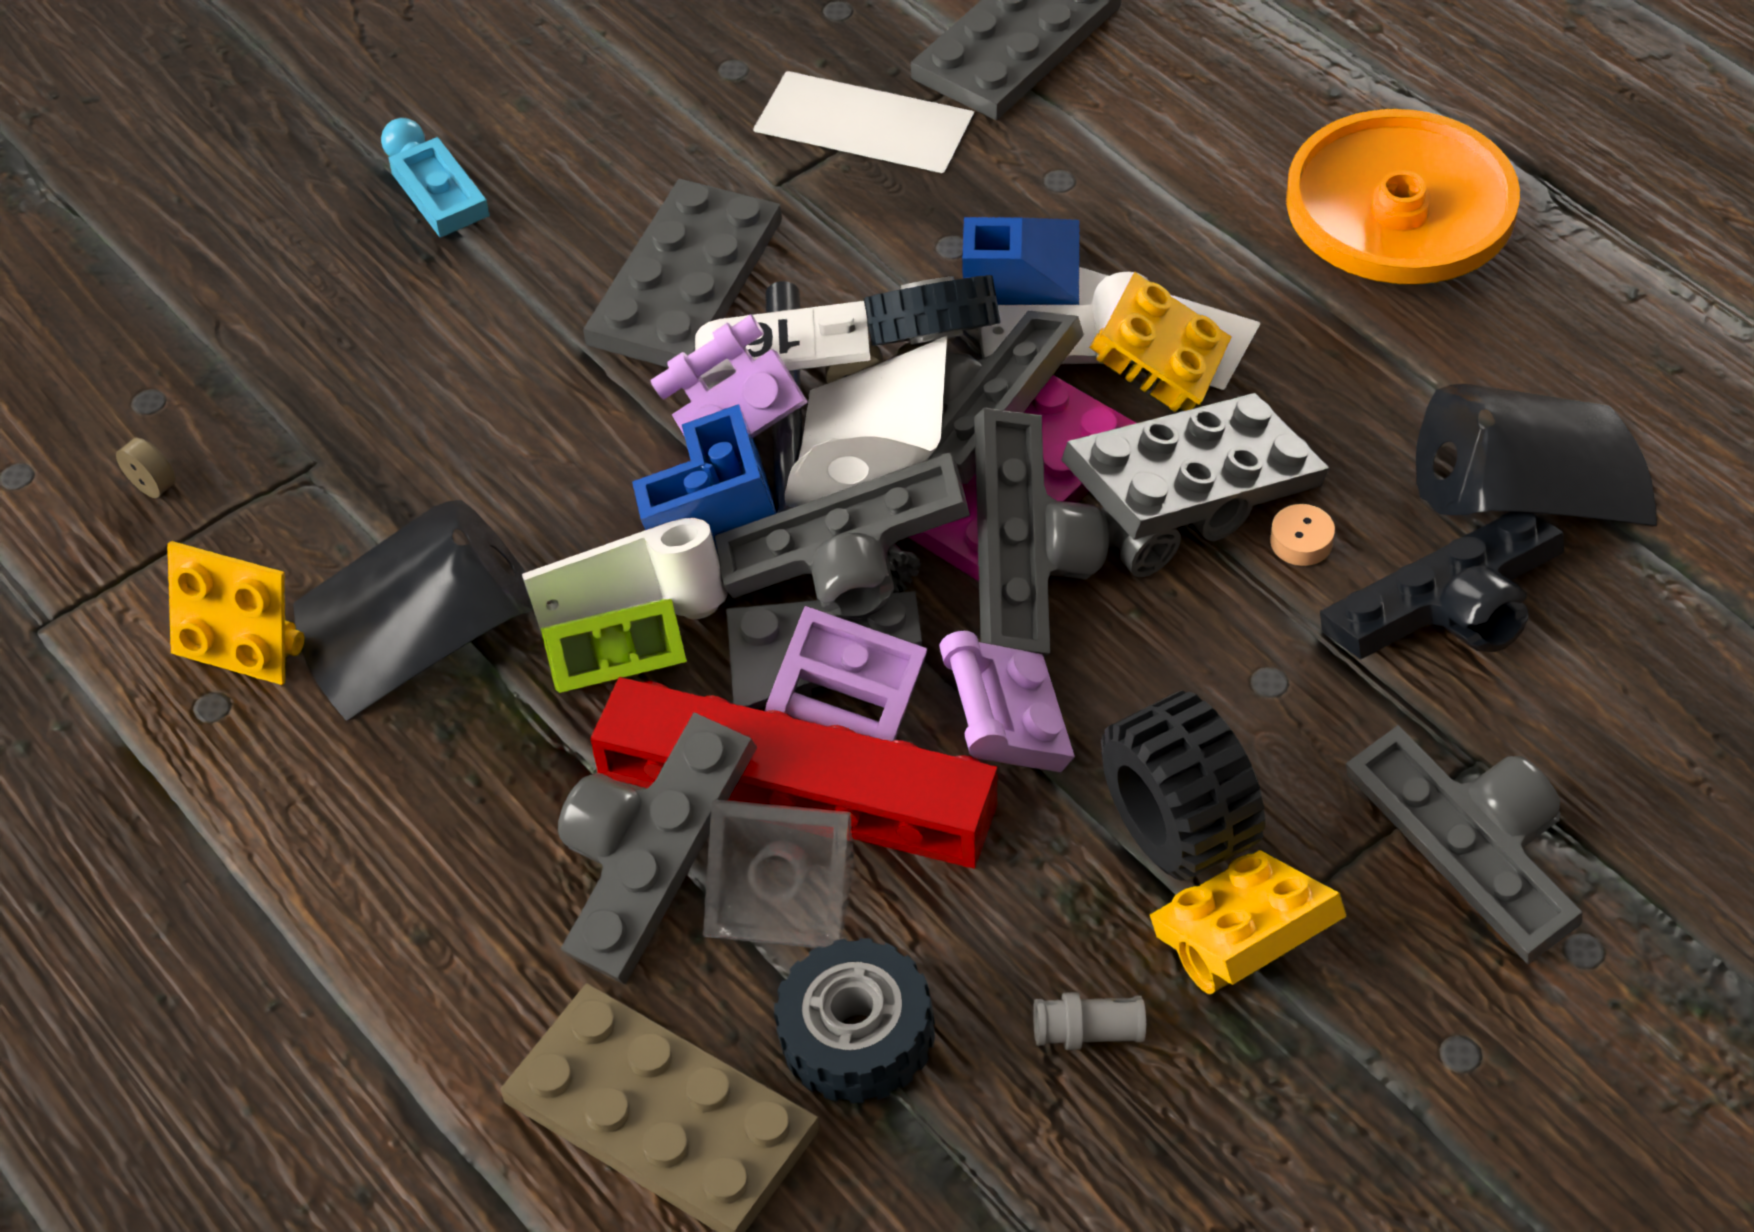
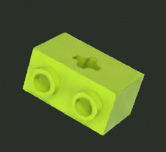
[541,598,687,693]

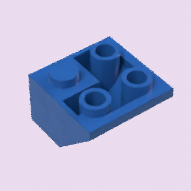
[962,217,1079,305]

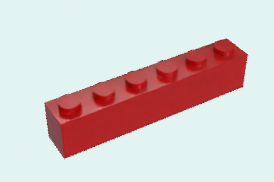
[590,677,998,869]

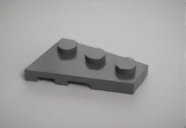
[727,591,922,710]

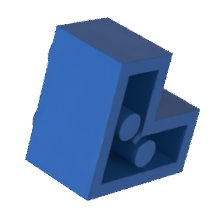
[632,404,777,554]

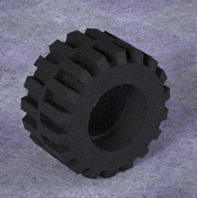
[1101,690,1266,881]

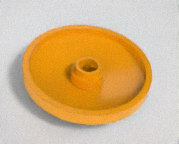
[1286,109,1520,284]

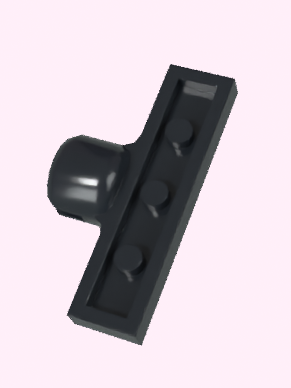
[1320,512,1564,660]

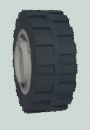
[863,275,1001,346]
[774,938,935,1103]

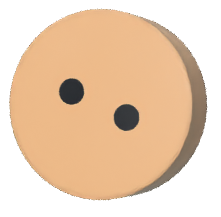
[1270,504,1335,566]

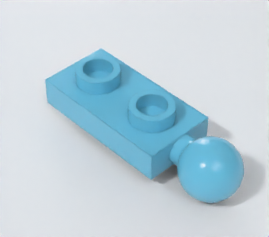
[381,118,490,237]

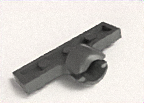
[928,310,1084,484]
[974,408,1109,658]
[715,452,970,619]
[558,712,757,985]
[1346,725,1583,965]

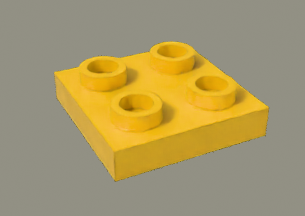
[1149,850,1346,994]

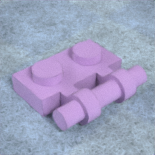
[651,314,808,438]

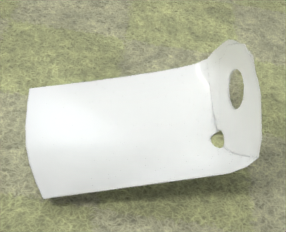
[785,336,947,507]

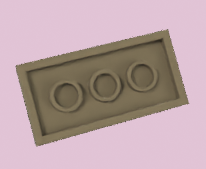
[500,983,820,1232]

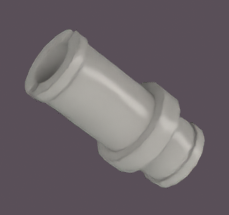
[1033,992,1146,1050]

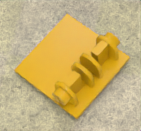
[1089,272,1232,412]
[167,541,304,685]

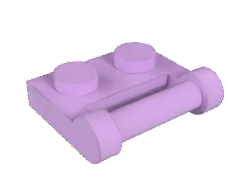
[765,606,927,741]
[940,631,1075,772]

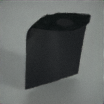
[1416,383,1657,526]
[293,500,533,721]

